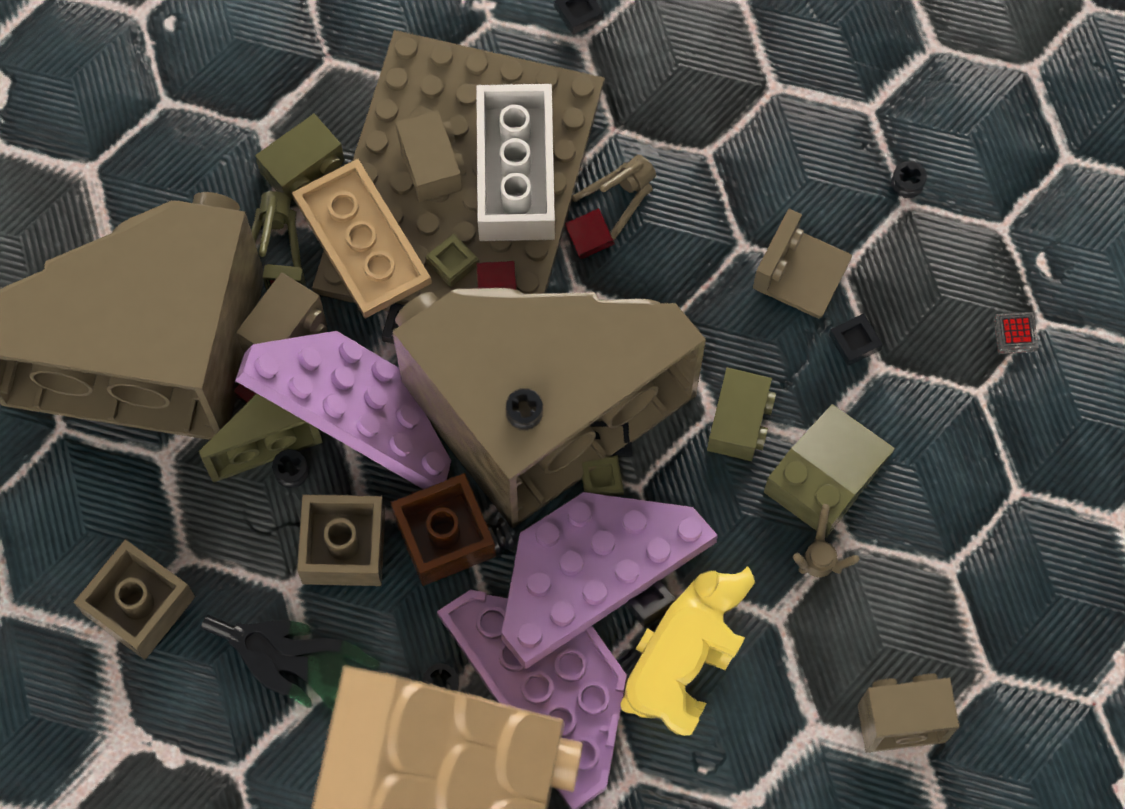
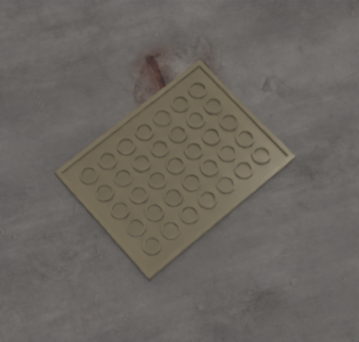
[312,30,604,311]

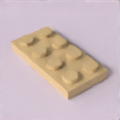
[292,159,432,319]

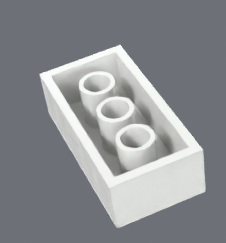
[477,84,555,241]

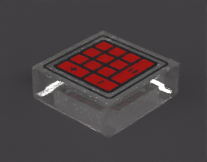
[994,312,1039,354]

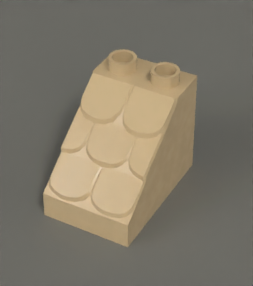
[313,666,583,809]

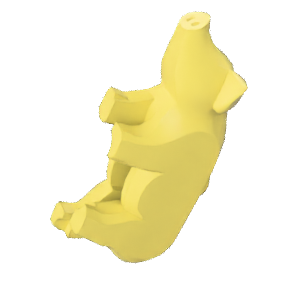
[620,566,755,736]

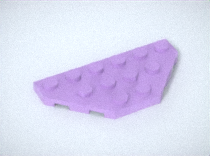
[235,331,451,489]
[502,492,718,670]
[437,590,627,809]

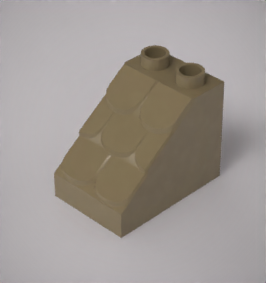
[0,192,264,440]
[392,288,706,529]

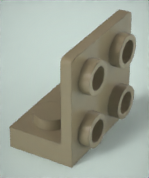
[753,208,852,319]

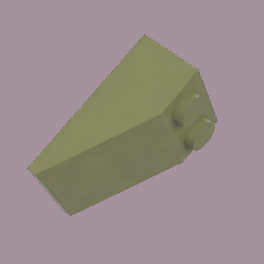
[199,394,323,483]
[764,404,895,538]

